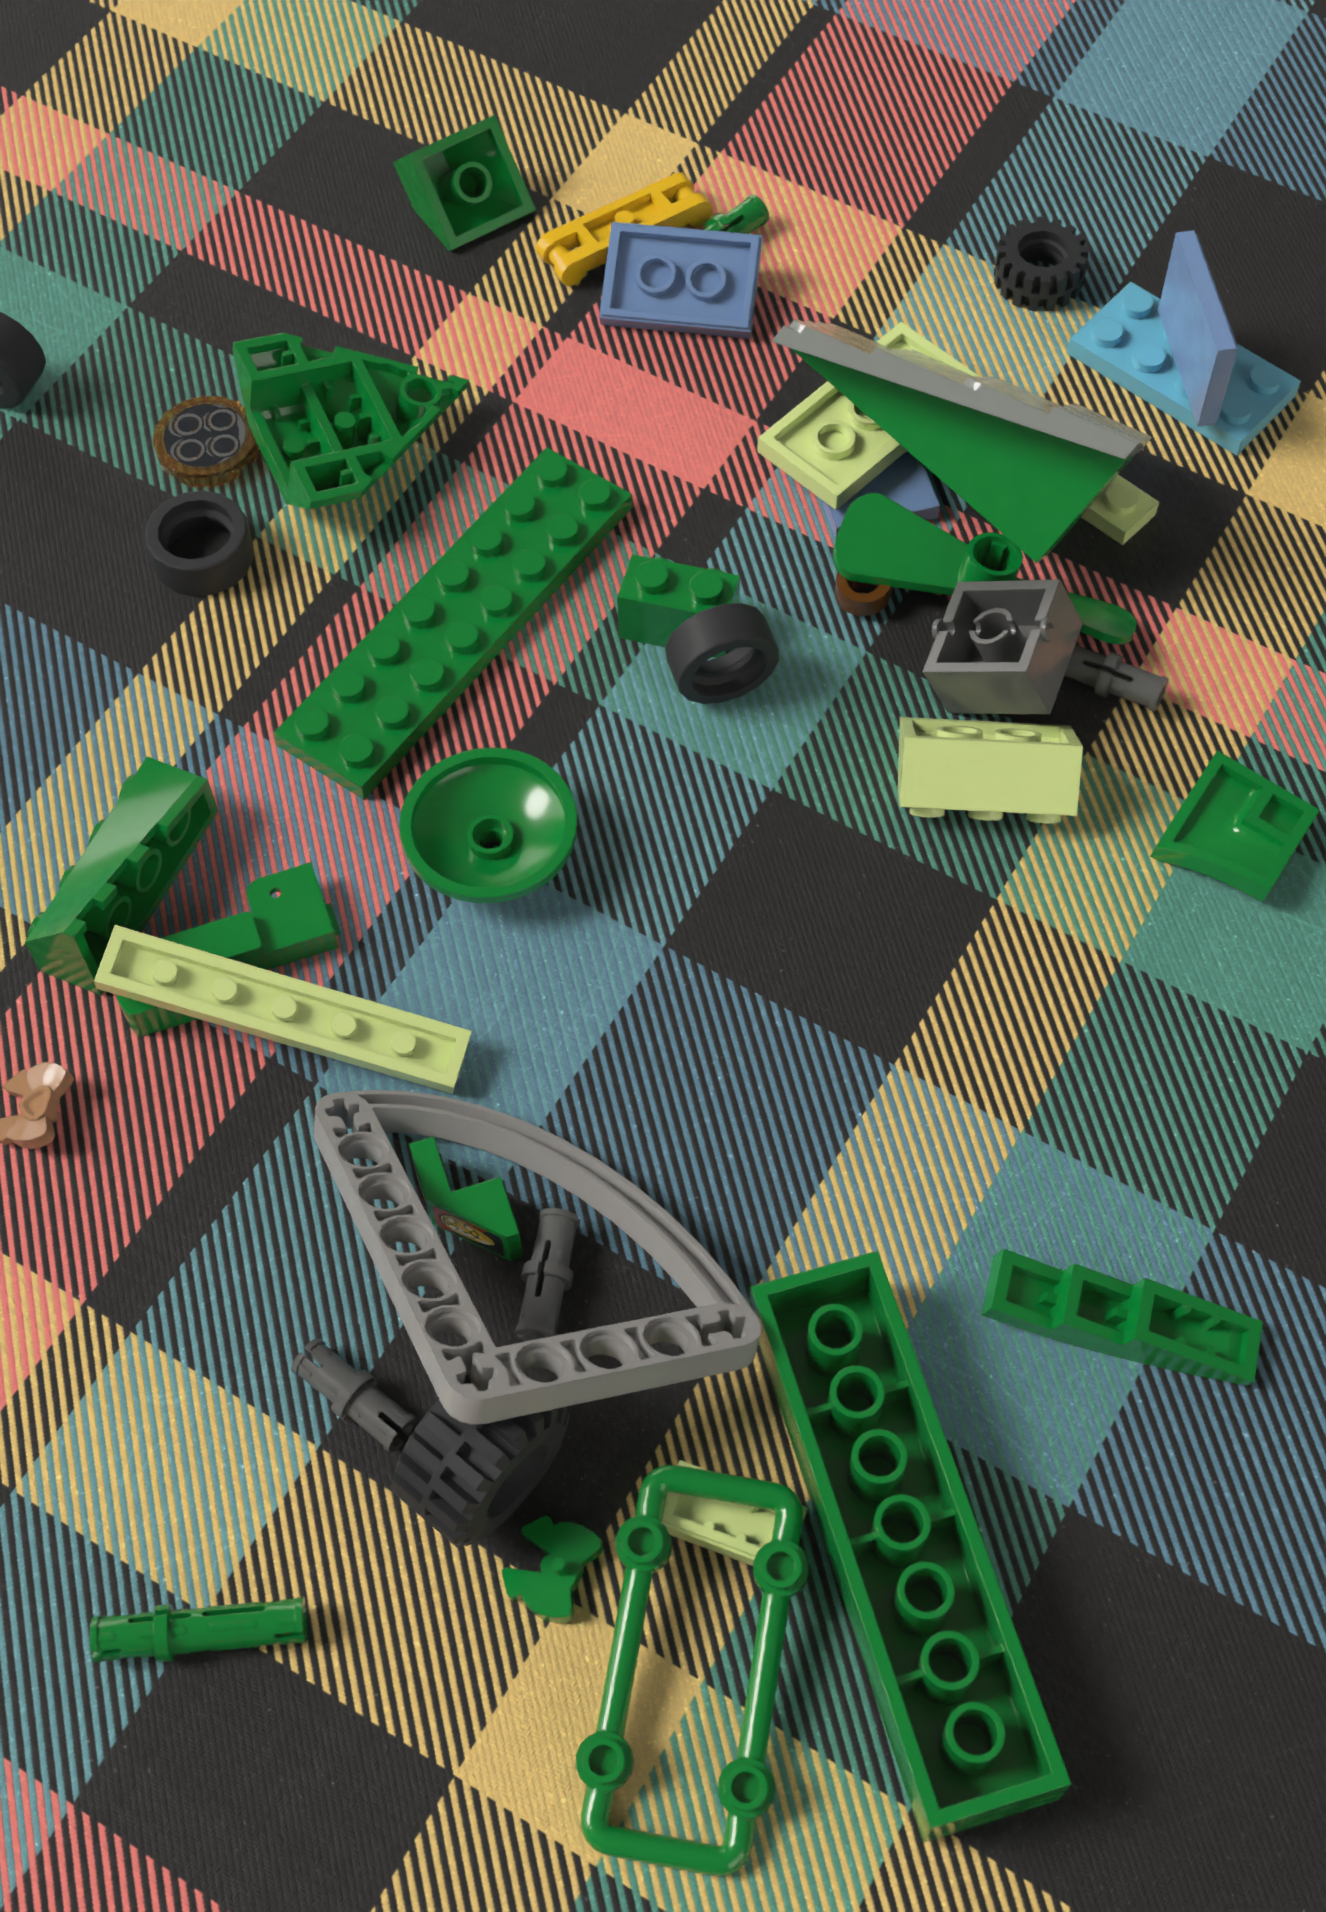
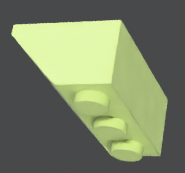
[898,717,1083,823]

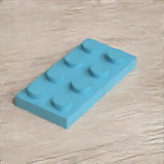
[1067,282,1301,456]

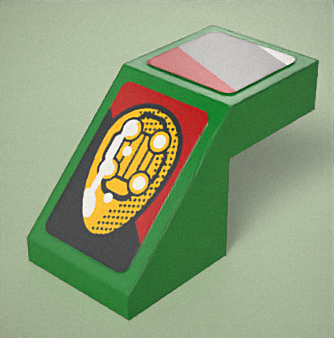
[409,1136,523,1262]

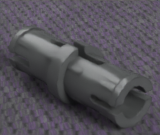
[1064,645,1169,712]
[515,1208,580,1341]
[291,1338,418,1453]

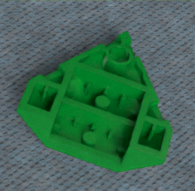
[232,333,469,510]

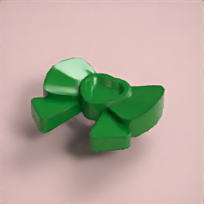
[502,1516,604,1623]

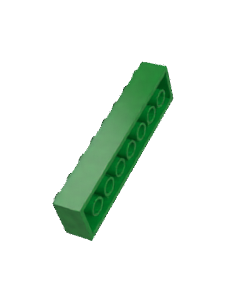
[750,1251,1071,1843]

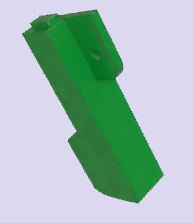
[115,862,341,1037]

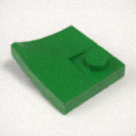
[1150,750,1319,902]

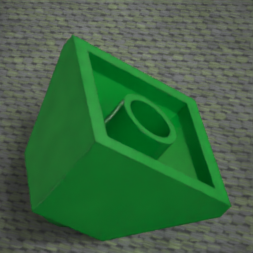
[393,115,536,251]

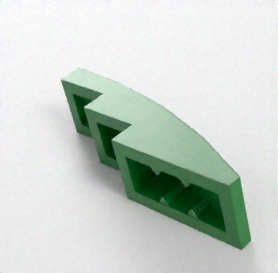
[981,1249,1263,1386]

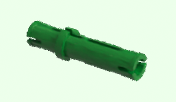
[90,1597,307,1663]

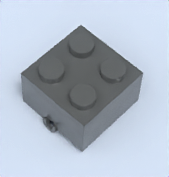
[923,579,1083,714]

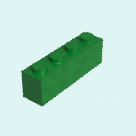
[25,756,218,996]

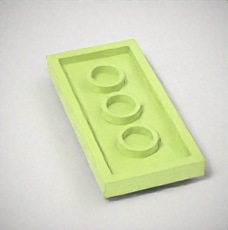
[757,322,980,510]

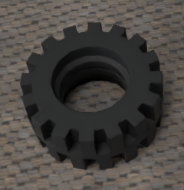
[994,217,1089,312]

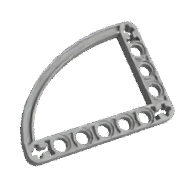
[313,1090,762,1425]

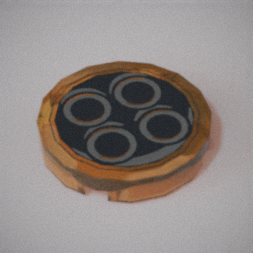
[152,396,259,487]

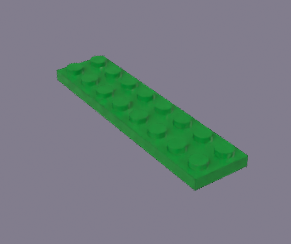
[273,447,633,800]

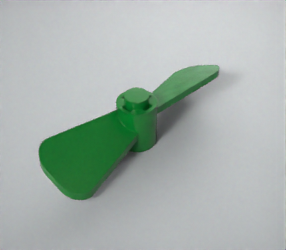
[833,493,1137,644]

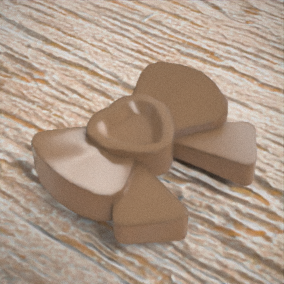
[0,1062,74,1149]

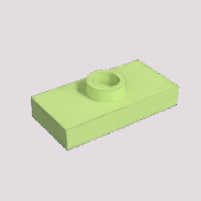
[662,1460,808,1566]

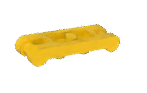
[536,172,713,286]

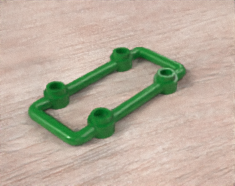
[576,1465,809,1876]

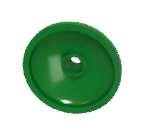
[399,747,577,904]

